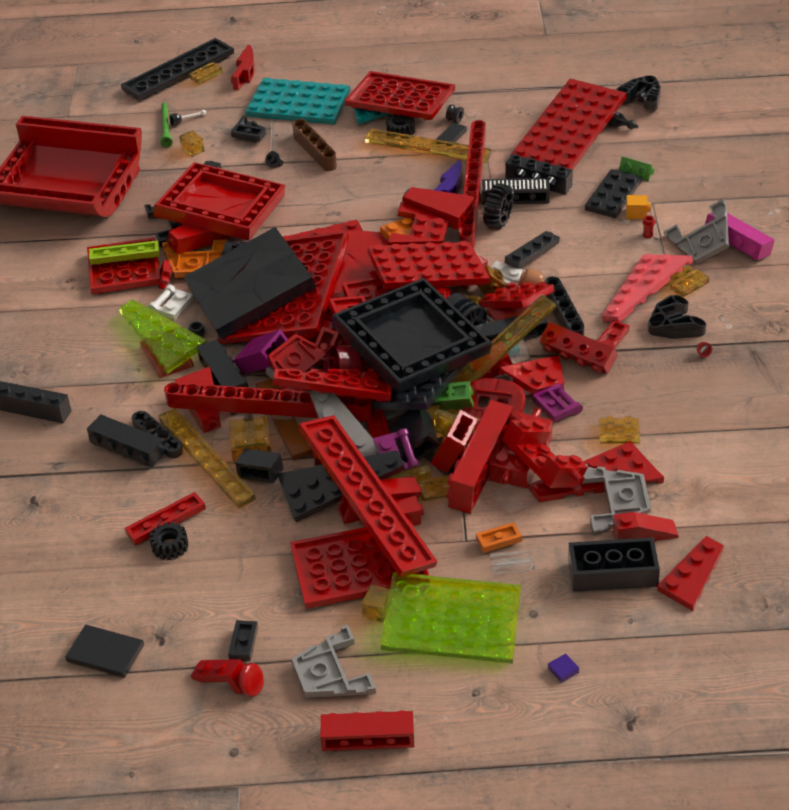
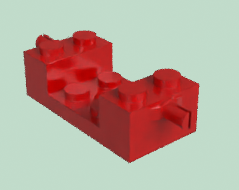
[489,407,552,490]
[502,413,588,488]

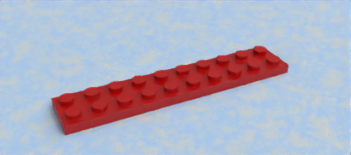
[298,415,438,578]

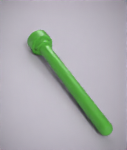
[160,102,173,148]

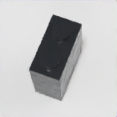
[388,410,440,463]

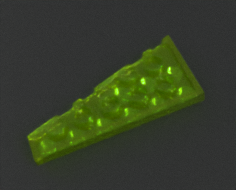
[120,299,207,374]

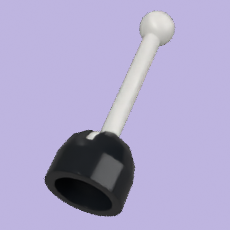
[169,110,206,126]

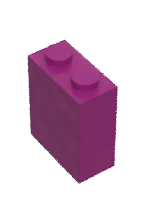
[233,329,288,375]

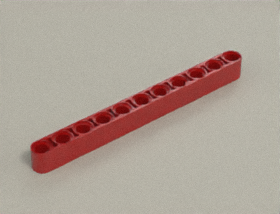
[459,120,486,247]
[164,382,373,422]

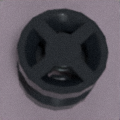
[446,104,464,123]

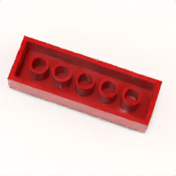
[446,400,513,514]

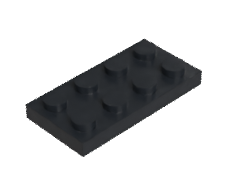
[585,169,642,218]

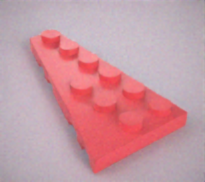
[602,254,693,322]

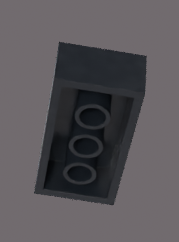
[568,537,660,592]

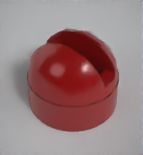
[696,342,712,357]

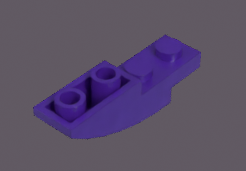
[435,160,462,194]

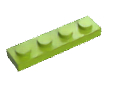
[89,241,160,265]

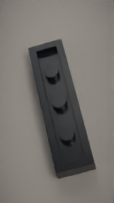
[504,231,560,269]

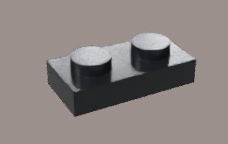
[228,620,258,661]

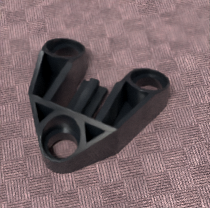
[615,75,661,110]
[648,295,707,339]

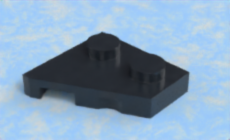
[231,115,266,142]

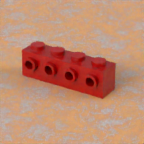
[539,322,618,374]
[320,710,415,751]

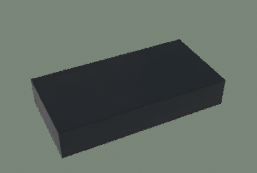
[437,122,467,147]

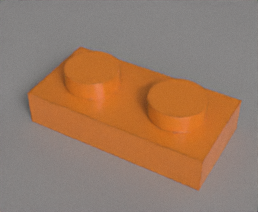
[476,522,522,553]

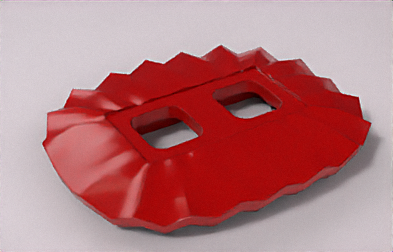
[461,378,526,420]

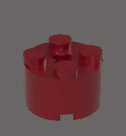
[323,345,364,372]

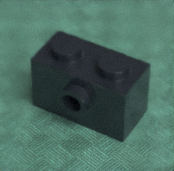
[235,448,284,484]

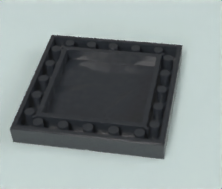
[184,227,316,339]
[331,278,492,394]

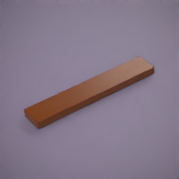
[256,379,311,460]

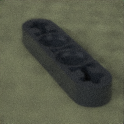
[132,411,183,458]

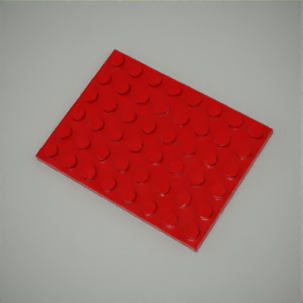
[217,231,349,344]

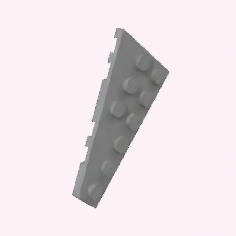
[310,391,405,479]

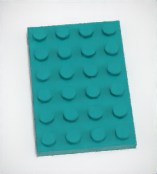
[245,78,351,125]

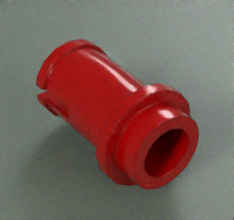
[642,215,656,238]

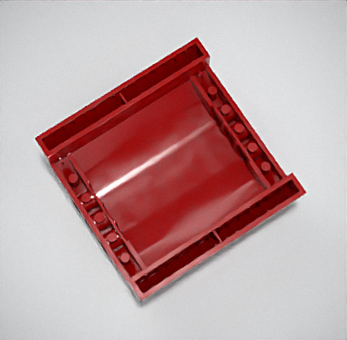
[0,115,142,217]

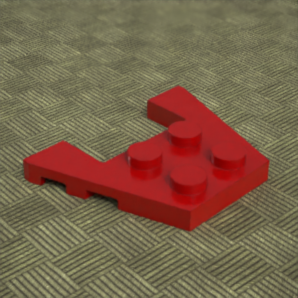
[388,202,449,245]
[267,334,328,391]

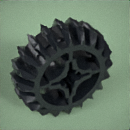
[483,183,514,230]

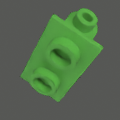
[619,156,655,181]

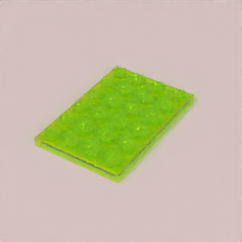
[381,572,521,664]

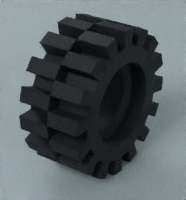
[386,114,415,140]
[149,522,189,560]

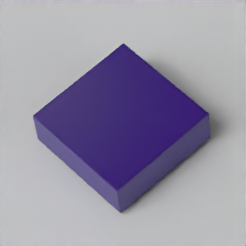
[548,653,579,683]

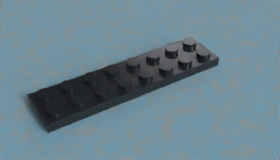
[121,38,234,101]

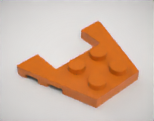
[162,240,229,278]

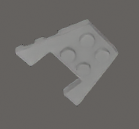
[663,199,729,264]
[582,464,651,535]
[292,625,376,698]

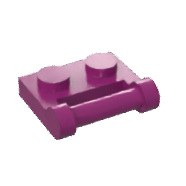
[533,383,583,422]
[373,429,420,474]

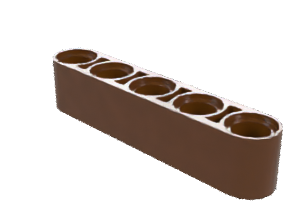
[292,119,337,171]

